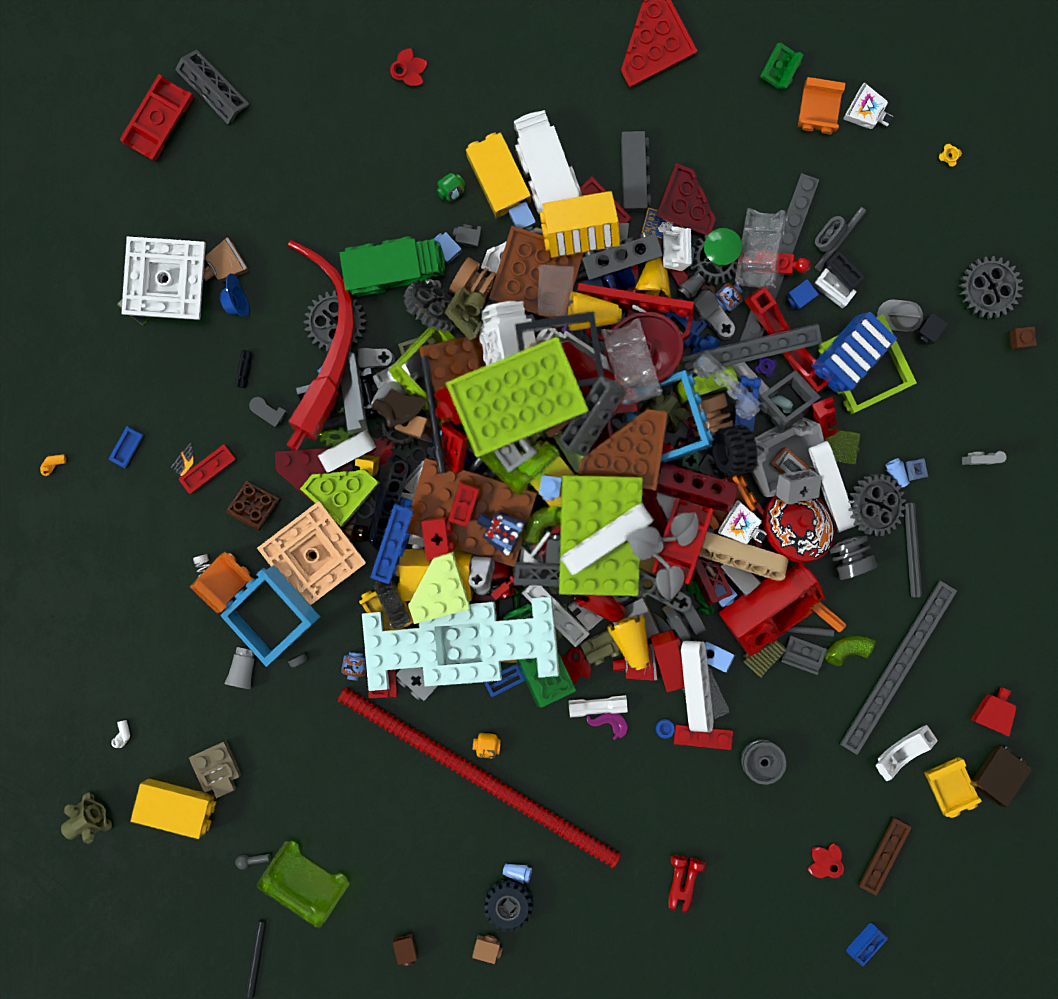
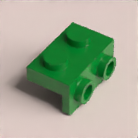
[760,43,804,89]

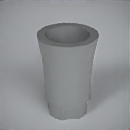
[224,647,255,689]

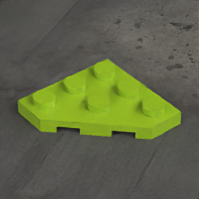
[300,470,380,527]

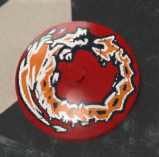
[763,495,835,563]

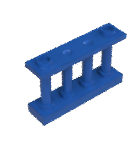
[370,497,414,584]

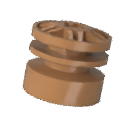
[449,257,496,300]
[685,393,734,436]

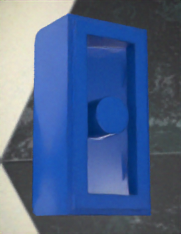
[846,923,888,966]

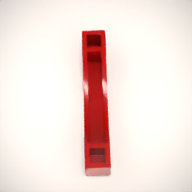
[744,287,829,392]

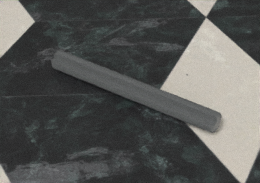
[904,503,922,598]

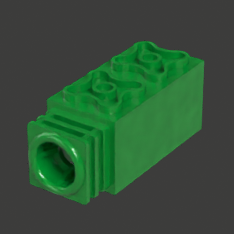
[339,236,445,297]
[501,604,576,708]

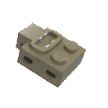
[189,740,242,798]

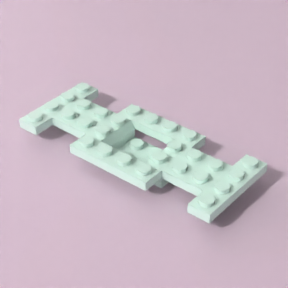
[362,597,559,691]

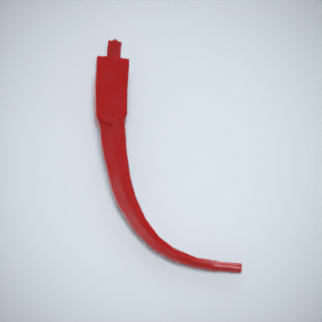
[287,240,354,451]

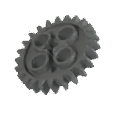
[959,256,1023,319]
[404,280,457,332]
[304,291,367,352]
[848,474,906,536]

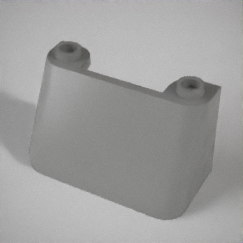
[750,417,825,497]

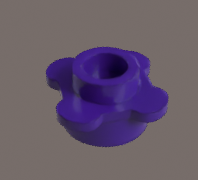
[755,357,777,378]

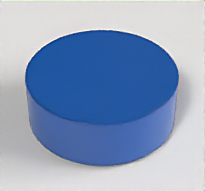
[655,719,675,739]

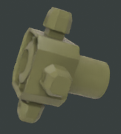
[641,390,689,433]
[61,792,112,844]

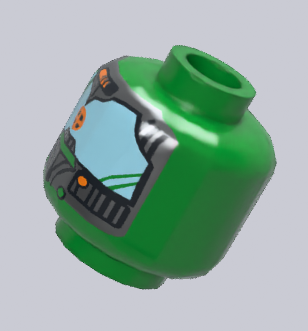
[436,173,466,202]

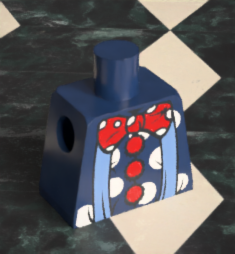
[477,511,527,556]

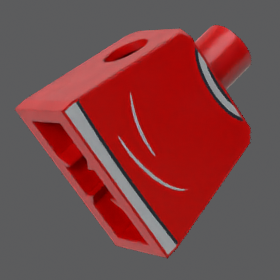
[612,643,657,681]

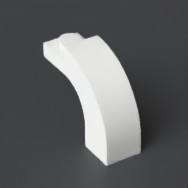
[875,725,938,781]

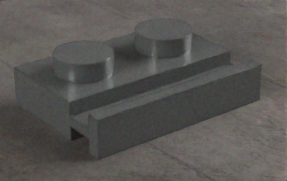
[780,636,827,675]

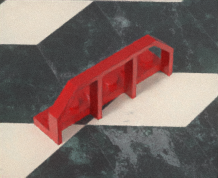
[577,283,694,342]

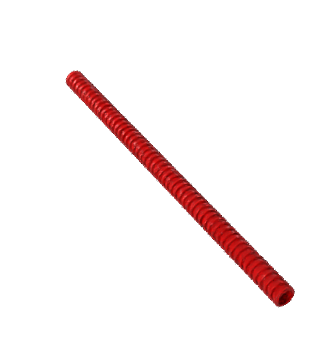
[338,687,621,868]

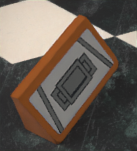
[770,447,813,474]

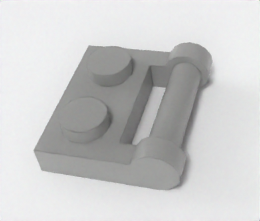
[494,437,538,473]
[962,451,1006,465]

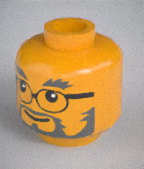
[473,732,501,759]

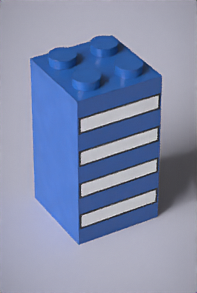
[812,312,897,392]

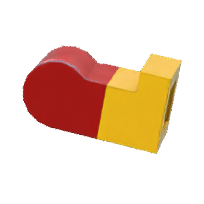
[355,454,379,480]

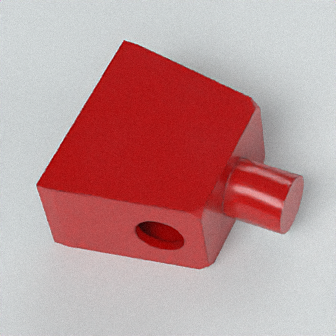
[971,687,1016,736]

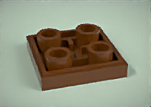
[226,481,280,531]

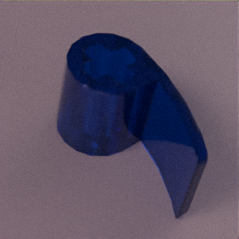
[600,267,637,290]

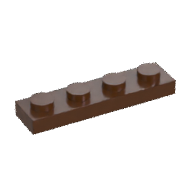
[858,817,912,896]

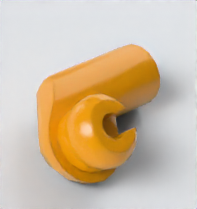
[40,454,66,476]

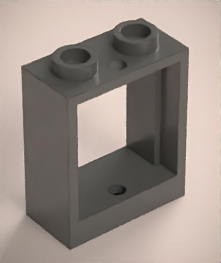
[758,370,821,431]

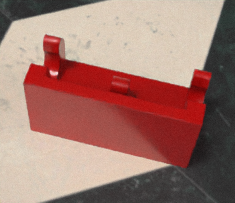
[812,397,839,440]
[448,480,479,527]

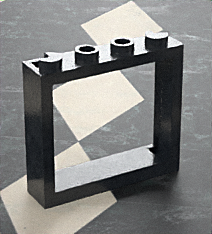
[515,311,604,391]

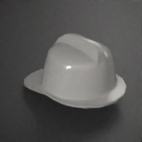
[877,300,923,332]

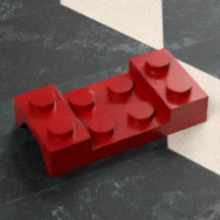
[119,74,194,162]
[652,497,714,585]

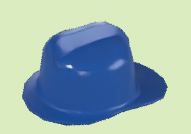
[219,273,250,317]

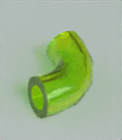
[521,506,561,543]
[824,636,876,666]

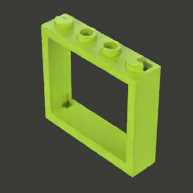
[818,314,917,414]
[388,326,455,427]

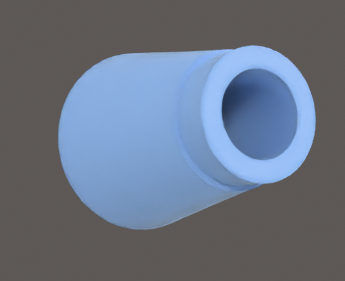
[885,458,910,488]
[503,864,532,884]

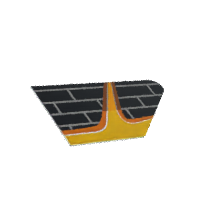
[170,443,193,476]

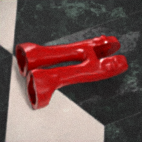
[668,855,707,912]

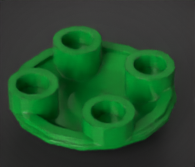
[704,228,742,267]

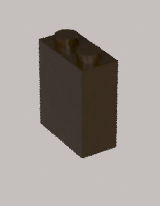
[970,746,1032,807]

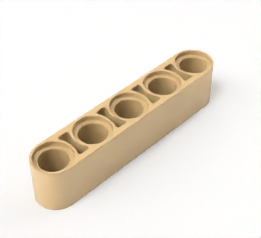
[699,532,788,580]

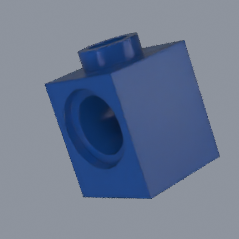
[786,279,819,311]

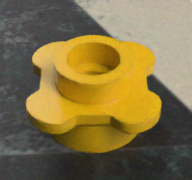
[939,144,962,167]

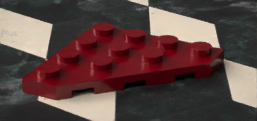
[275,448,357,524]

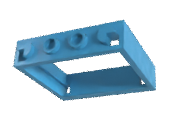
[626,370,713,465]
[220,565,320,667]

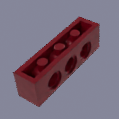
[655,463,738,513]

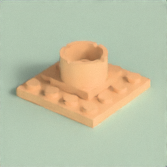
[257,501,366,605]

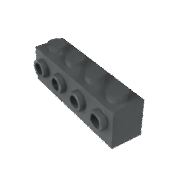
[559,376,627,457]

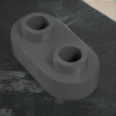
[815,216,847,252]

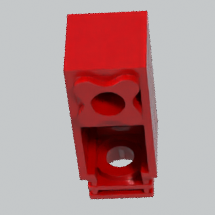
[719,563,825,657]

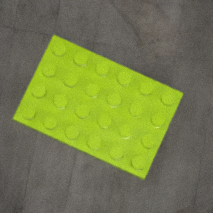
[446,337,588,457]
[559,475,642,596]

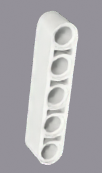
[808,441,857,533]
[561,504,653,575]
[681,641,713,733]

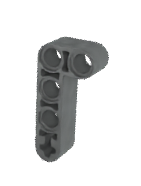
[613,567,691,612]

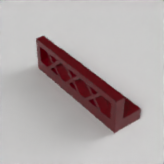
[693,557,733,606]

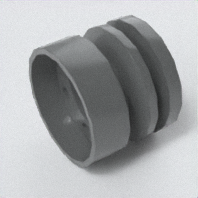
[829,535,878,580]

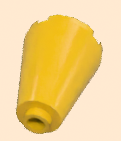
[633,257,671,298]
[568,292,622,331]
[607,614,650,670]

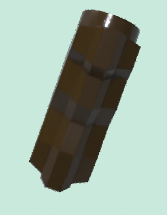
[338,524,369,542]

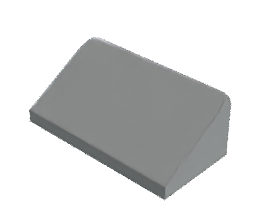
[720,564,760,596]

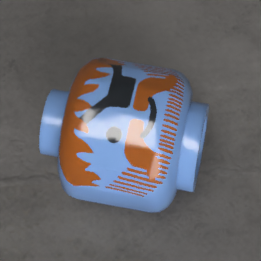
[715,283,743,311]
[342,652,367,681]

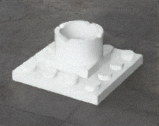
[121,237,206,320]

